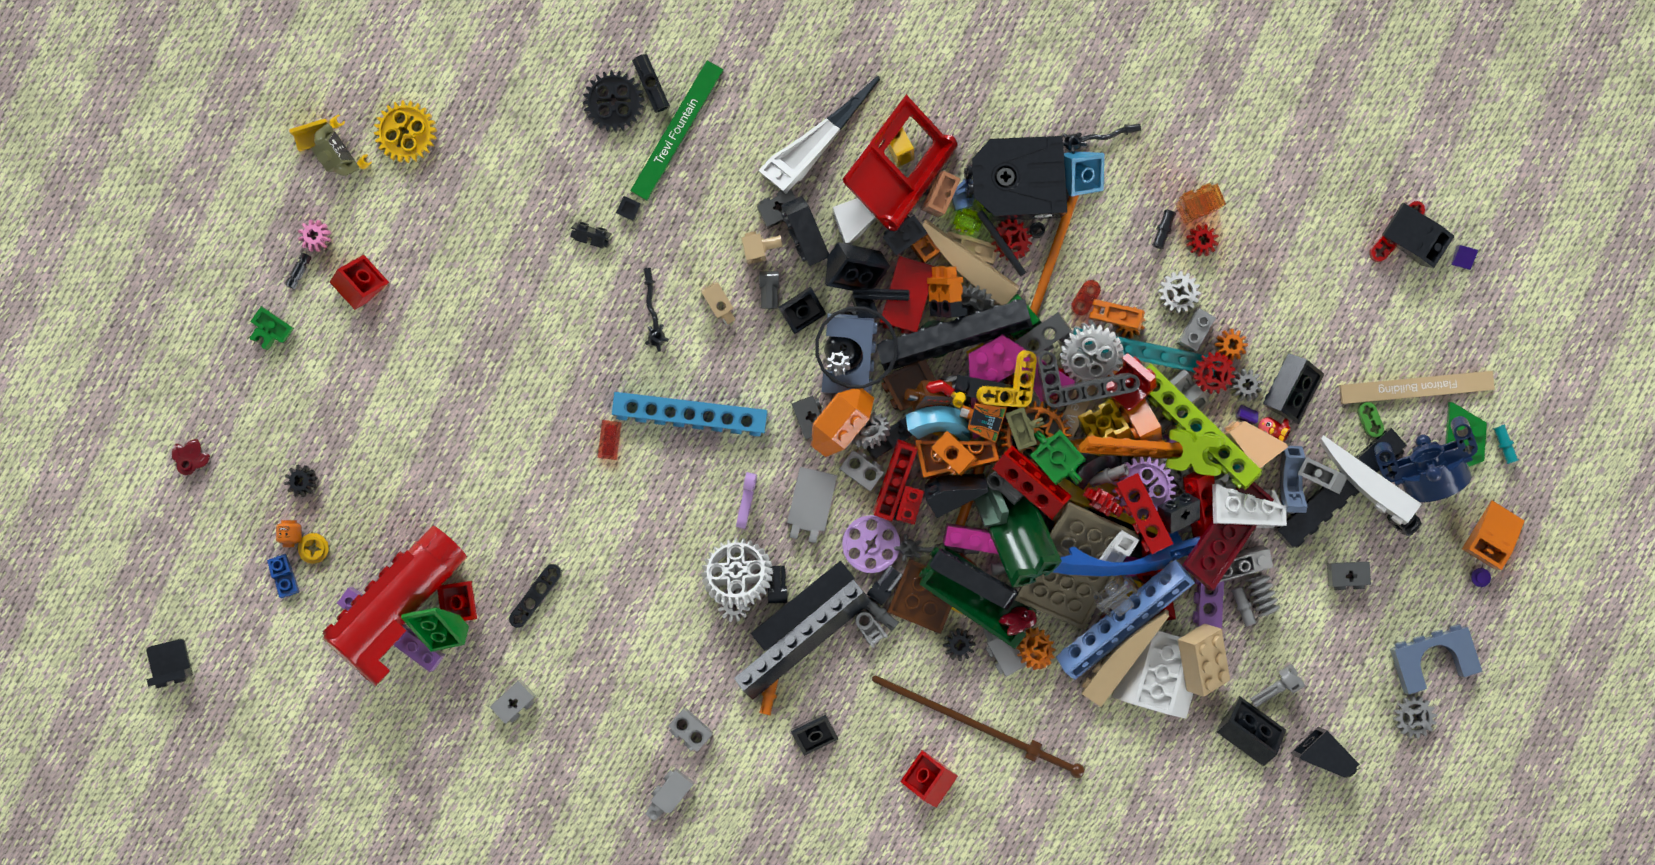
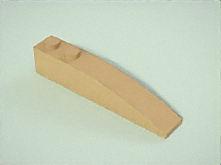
[923,219,1019,305]
[1081,609,1169,707]

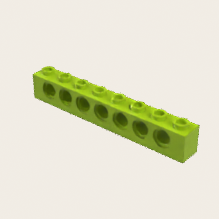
[1146,363,1262,490]

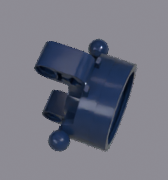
[1374,416,1478,503]

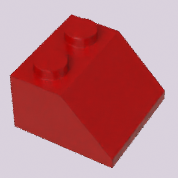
[330,255,389,310]
[900,750,958,808]

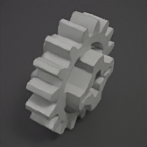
[852,412,891,449]
[1393,696,1437,738]

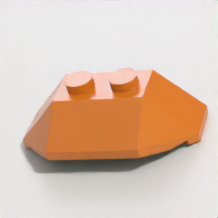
[811,388,874,457]

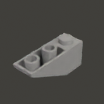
[1220,545,1273,582]

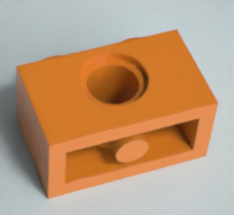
[931,431,977,476]

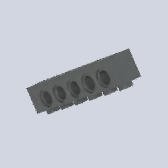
[965,312,1072,383]

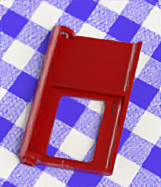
[843,94,958,231]

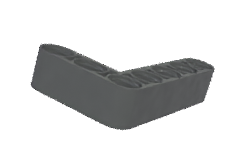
[1036,350,1140,407]

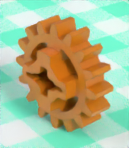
[1016,627,1056,670]

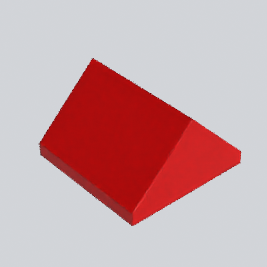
[437,581,477,621]

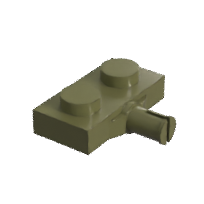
[1005,407,1045,451]

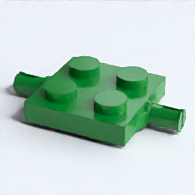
[1030,430,1086,485]

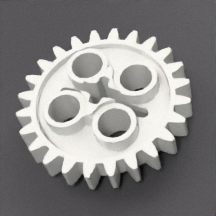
[1060,324,1124,386]

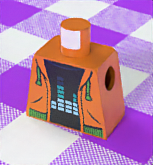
[960,400,1008,443]

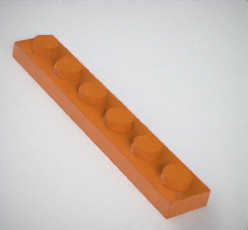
[1079,435,1183,459]

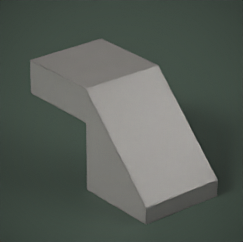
[1170,370,1210,411]

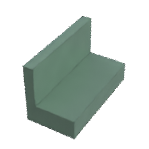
[973,486,1009,528]

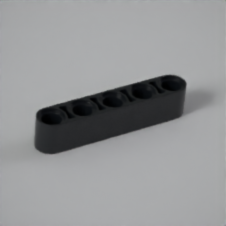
[929,548,1019,610]

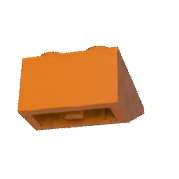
[1462,500,1525,570]

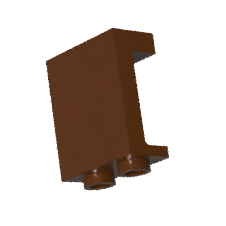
[881,360,936,412]

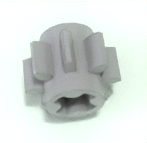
[827,352,850,376]

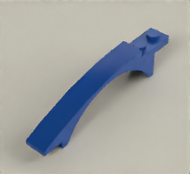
[1053,531,1200,576]

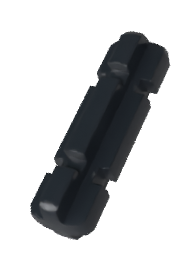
[285,253,311,289]

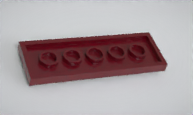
[1182,482,1274,590]

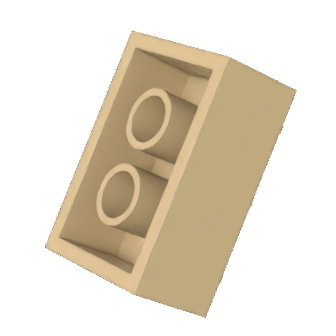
[1178,624,1230,697]

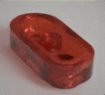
[1071,280,1101,316]

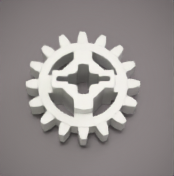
[1158,271,1201,313]

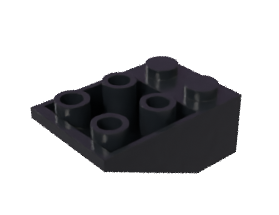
[1382,203,1455,268]

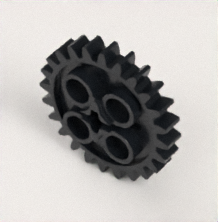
[583,70,645,133]

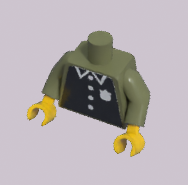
[312,115,372,176]

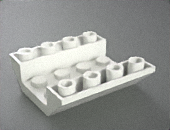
[1112,631,1193,719]

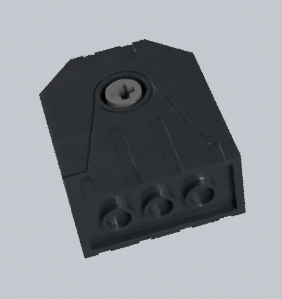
[964,136,1067,222]

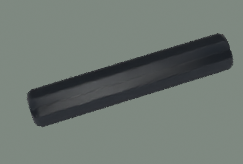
[853,288,910,301]

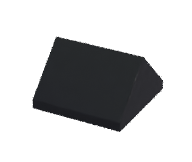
[778,287,826,334]
[791,712,838,756]

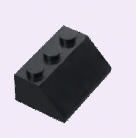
[825,242,890,291]
[1263,353,1324,425]
[1217,696,1286,767]

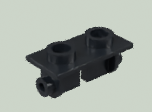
[570,222,612,249]

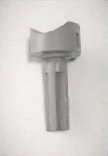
[1250,664,1306,707]

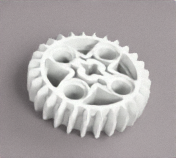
[701,538,773,609]

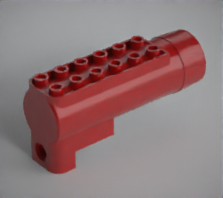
[322,526,467,687]

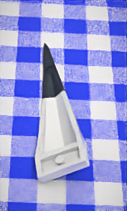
[759,76,880,194]

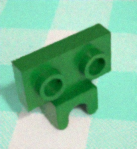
[250,306,294,350]

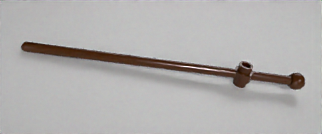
[872,676,1085,779]

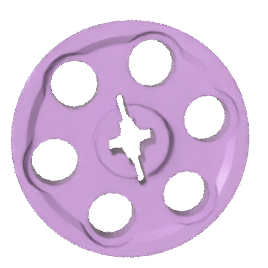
[842,515,900,573]

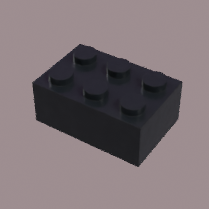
[781,196,829,266]

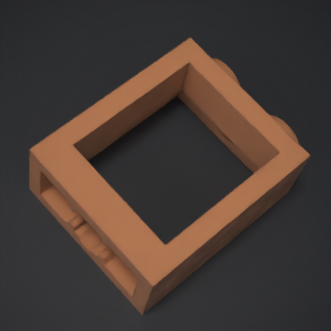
[921,171,961,218]

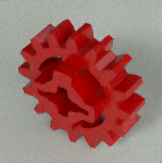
[991,219,1032,261]
[1193,352,1235,394]
[1083,487,1124,517]

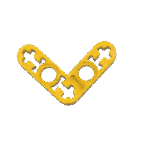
[976,350,1037,407]

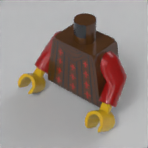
[905,380,966,436]

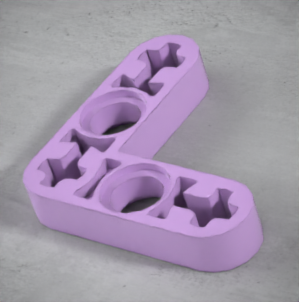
[736,472,758,529]

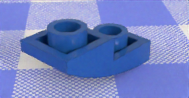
[267,554,300,599]

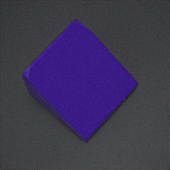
[1451,245,1478,270]
[1236,405,1258,425]

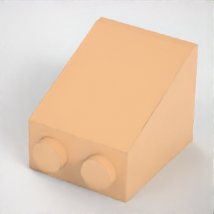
[1224,421,1288,468]

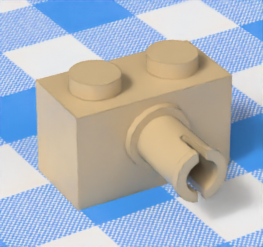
[741,231,783,265]

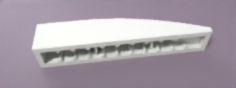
[1319,435,1421,525]

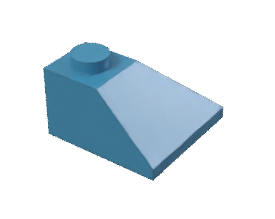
[1064,151,1105,197]

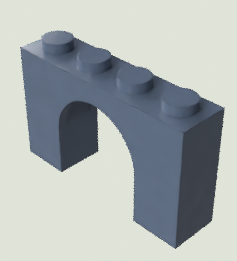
[822,313,877,393]
[1390,624,1483,694]

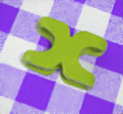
[1165,429,1225,476]

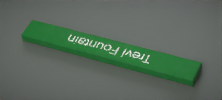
[630,60,724,201]

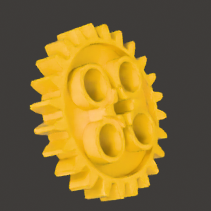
[374,100,437,163]

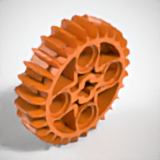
[1000,401,1072,468]

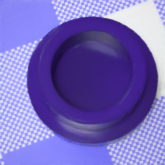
[1471,568,1491,587]

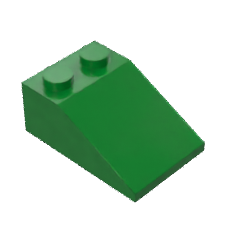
[401,608,469,652]

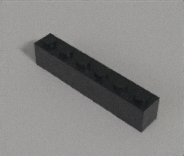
[750,560,855,651]

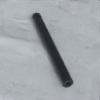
[976,210,1027,277]

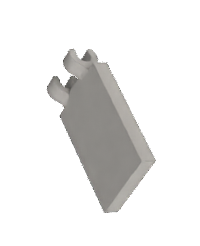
[787,467,837,543]

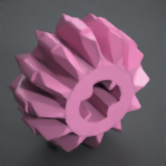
[298,220,331,252]

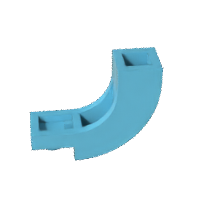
[906,406,971,441]

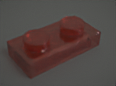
[597,420,622,460]

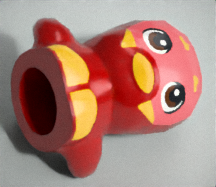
[1258,417,1291,442]

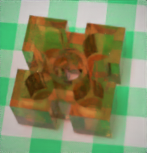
[1175,182,1226,224]

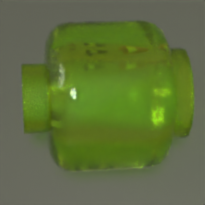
[953,208,982,236]

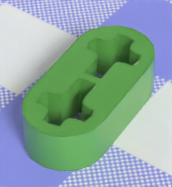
[1357,402,1384,437]

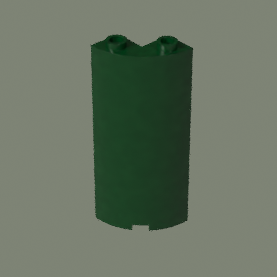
[987,493,1062,587]
[919,543,1037,649]

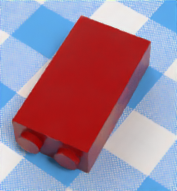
[879,256,936,334]

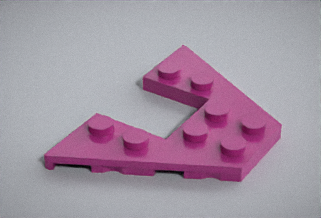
[969,334,1075,439]

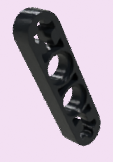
[509,564,562,628]

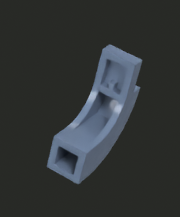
[1280,446,1307,513]

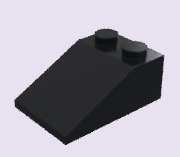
[924,473,989,518]

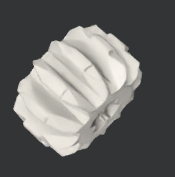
[718,589,750,622]

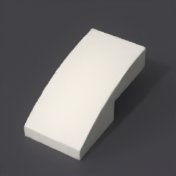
[1100,530,1139,562]

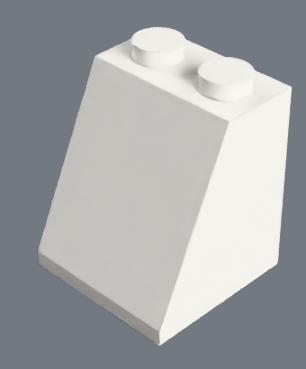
[832,198,877,245]

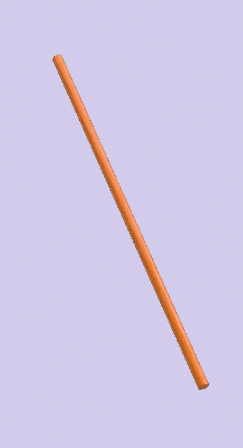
[955,195,1079,526]

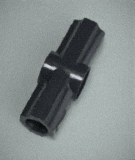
[632,54,670,113]

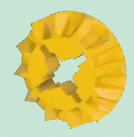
[298,533,329,564]

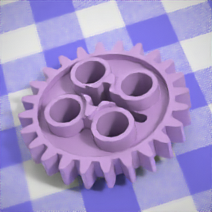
[1112,457,1176,520]

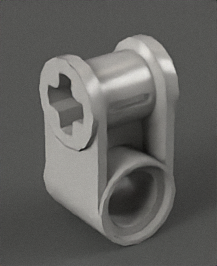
[855,611,888,648]

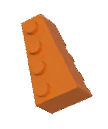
[915,440,1000,480]

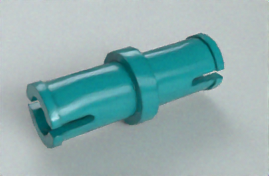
[1493,424,1519,464]

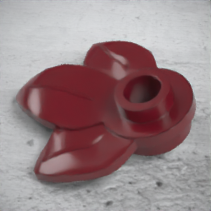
[172,439,210,475]
[999,607,1037,636]

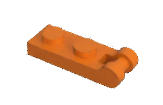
[1088,299,1145,330]

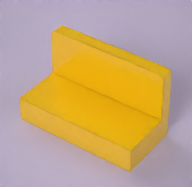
[289,119,330,152]

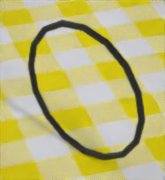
[815,307,898,389]

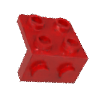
[1106,353,1157,411]

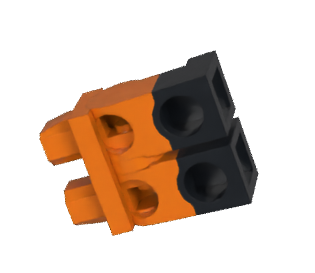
[927,266,967,318]

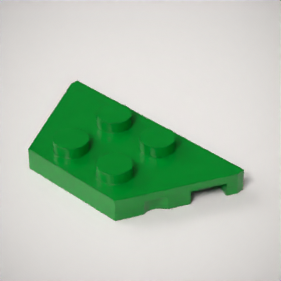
[1445,402,1487,467]

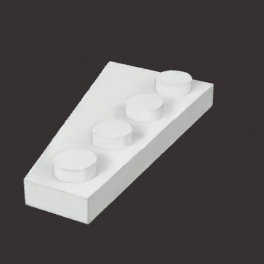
[1212,484,1287,526]

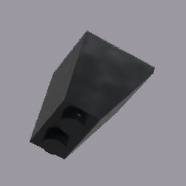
[1291,727,1360,778]

